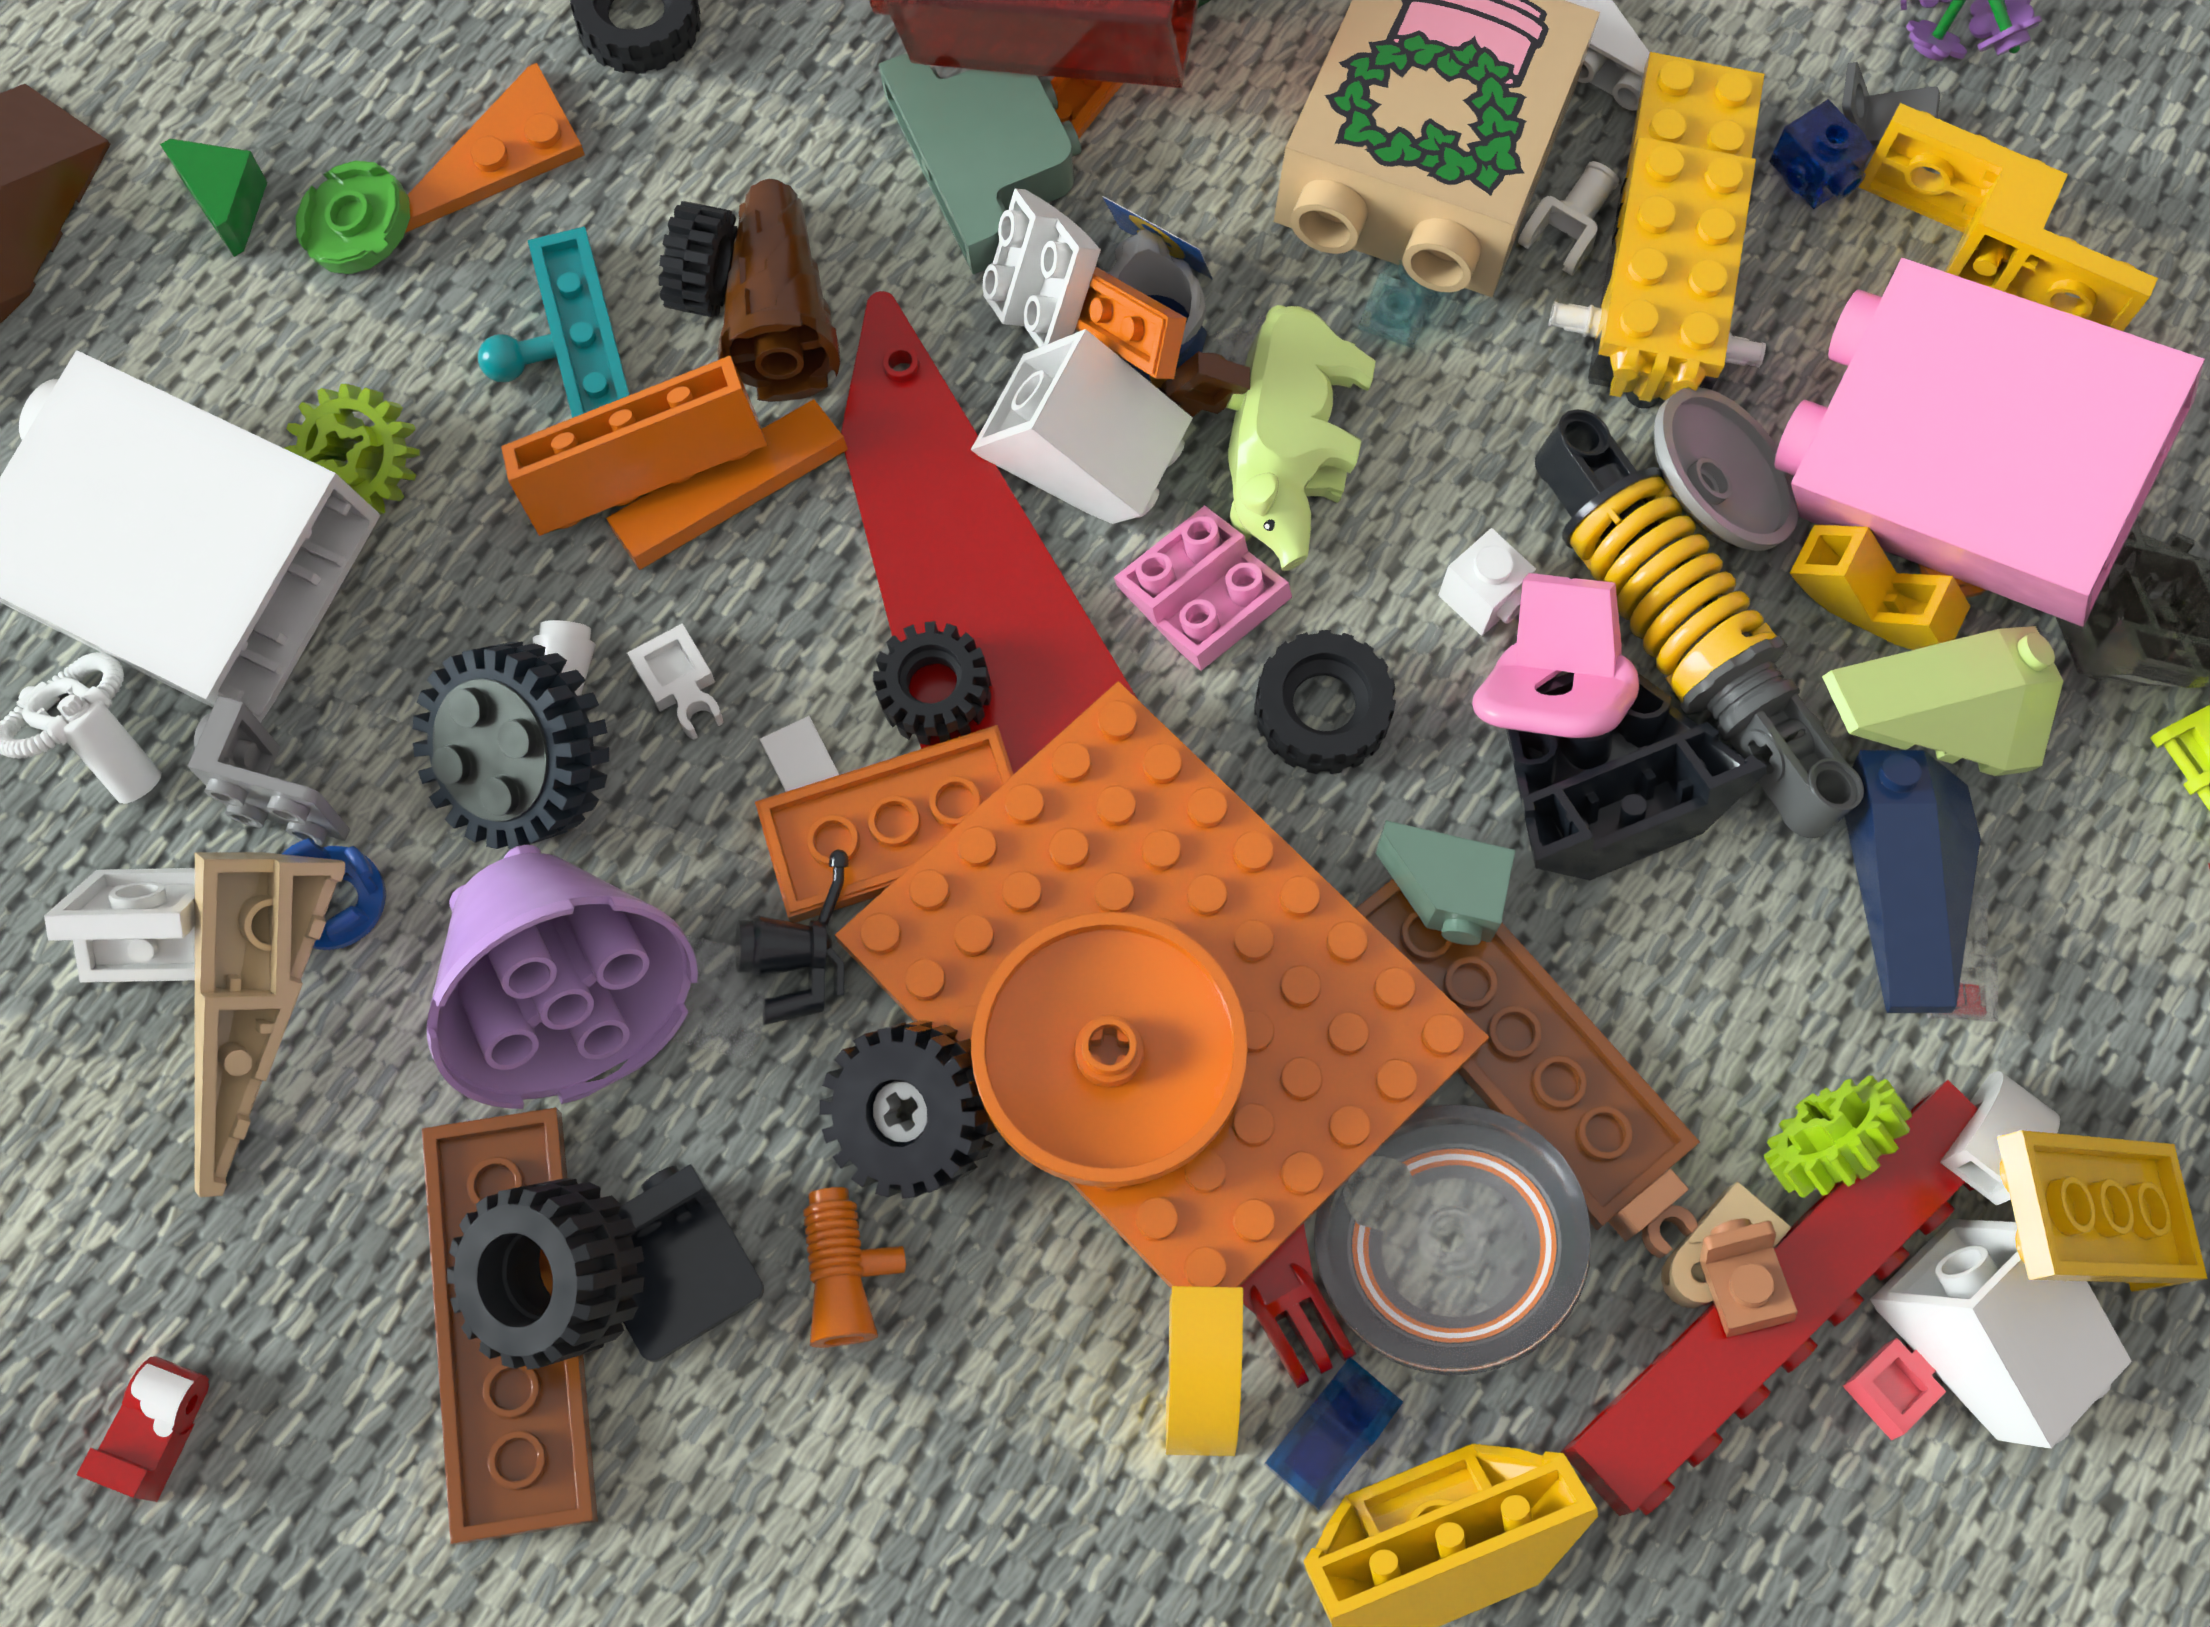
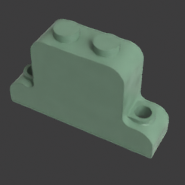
[878,54,1082,274]

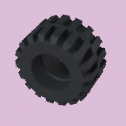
[447,1178,645,1370]

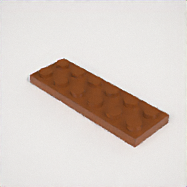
[1356,879,1700,1230]
[422,1107,598,1545]

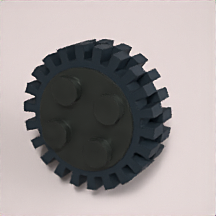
[412,641,609,849]

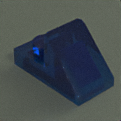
[1263,1358,1403,1511]

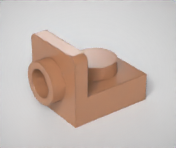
[1699,1218,1797,1338]

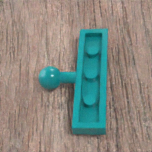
[478,226,630,418]

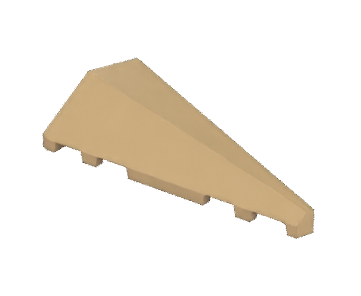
[195,852,345,1197]

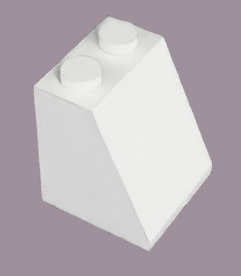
[971,329,1193,524]
[1870,1219,2132,1449]

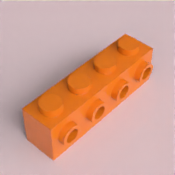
[501,356,767,536]

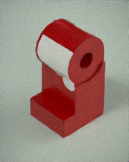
[76,1356,209,1502]

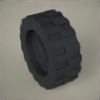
[570,0,701,74]
[1254,630,1396,774]

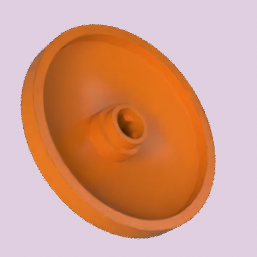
[971,912,1248,1187]

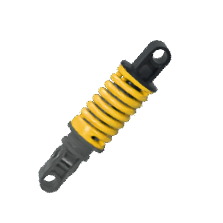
[1535,409,1864,838]

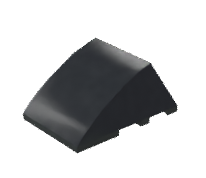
[1506,672,1767,881]

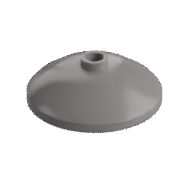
[1654,387,1799,551]

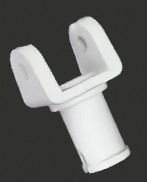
[1518,161,1619,276]

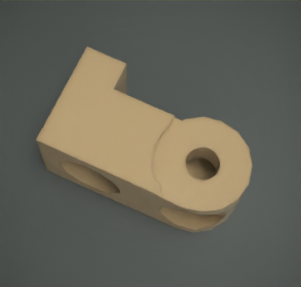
[1661,1181,1791,1308]

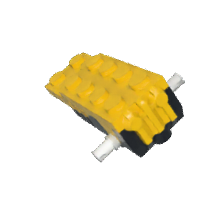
[1548,52,1766,409]

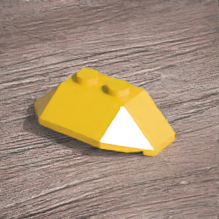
[1304,1444,1598,1627]

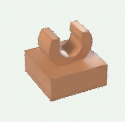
[1608,1169,1698,1259]

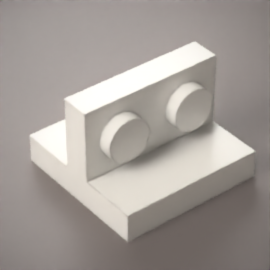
[44,868,195,982]

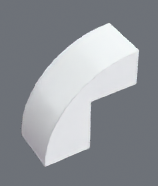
[1940,1071,2060,1206]

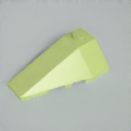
[1822,626,2063,776]

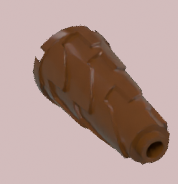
[717,179,840,402]

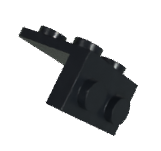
[618,1164,764,1362]

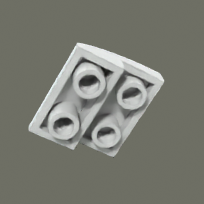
[983,188,1101,348]

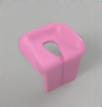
[1472,573,1639,738]

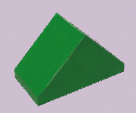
[160,139,268,257]

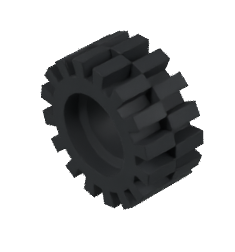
[659,201,738,318]
[873,621,992,745]

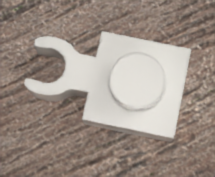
[627,623,723,739]

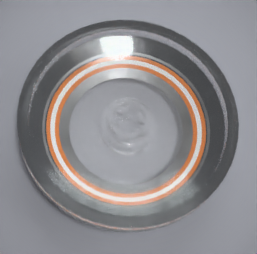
[1314,1105,1592,1375]

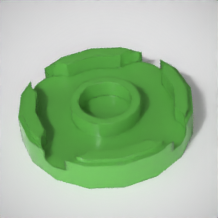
[296,161,410,274]

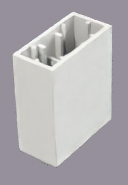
[0,350,381,723]

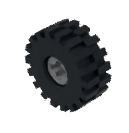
[819,1021,998,1199]

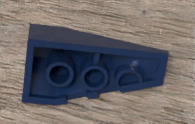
[1845,750,1981,1013]

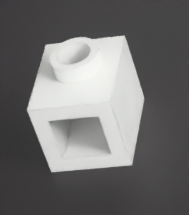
[1438,528,1537,636]

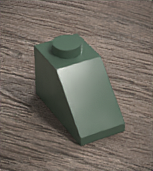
[1376,820,1515,945]

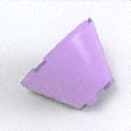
[427,845,698,1109]

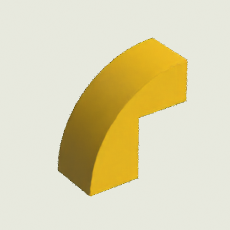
[1790,525,1971,650]
[1166,1286,1243,1456]

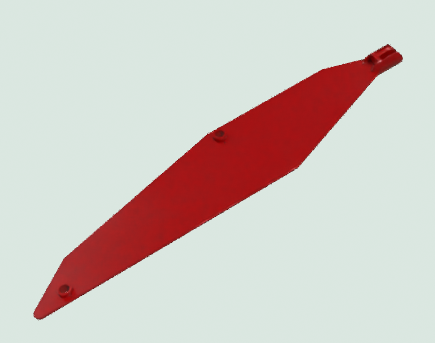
[841,291,1357,1388]

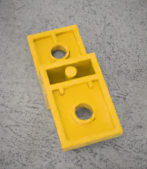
[1856,103,2158,331]

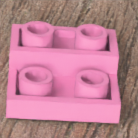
[1114,505,1292,671]

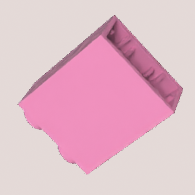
[1774,258,2205,627]

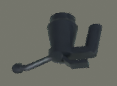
[736,849,848,1025]

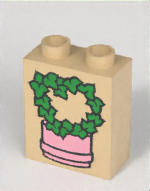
[1273,0,1600,297]

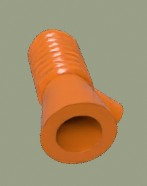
[803,1187,906,1348]

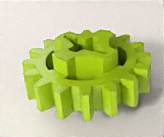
[284,384,420,515]
[1764,1075,1912,1198]

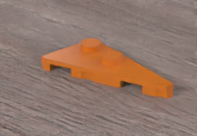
[405,63,585,233]

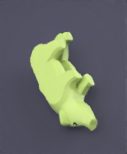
[1226,305,1376,571]

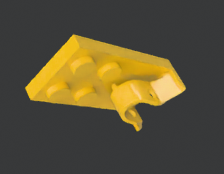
[1997,1130,2208,1292]

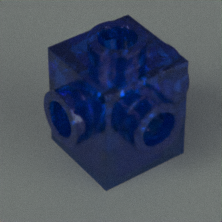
[1769,99,1875,209]

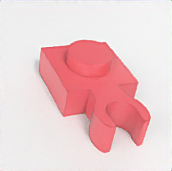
[1843,1338,1946,1441]

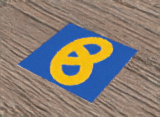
[1102,196,1213,280]

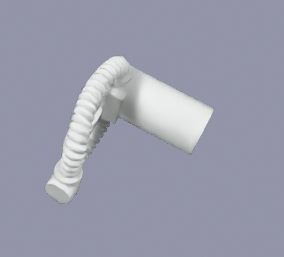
[0,652,162,804]

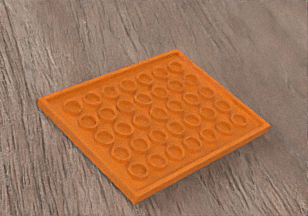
[835,681,1489,1289]

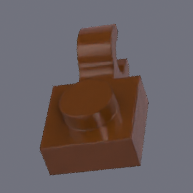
[1160,351,1250,417]

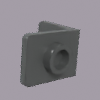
[1842,62,1940,147]

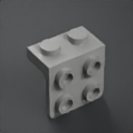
[187,695,350,845]

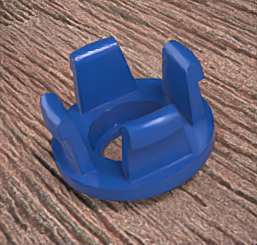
[282,838,386,950]

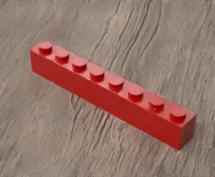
[1560,1080,1978,1516]

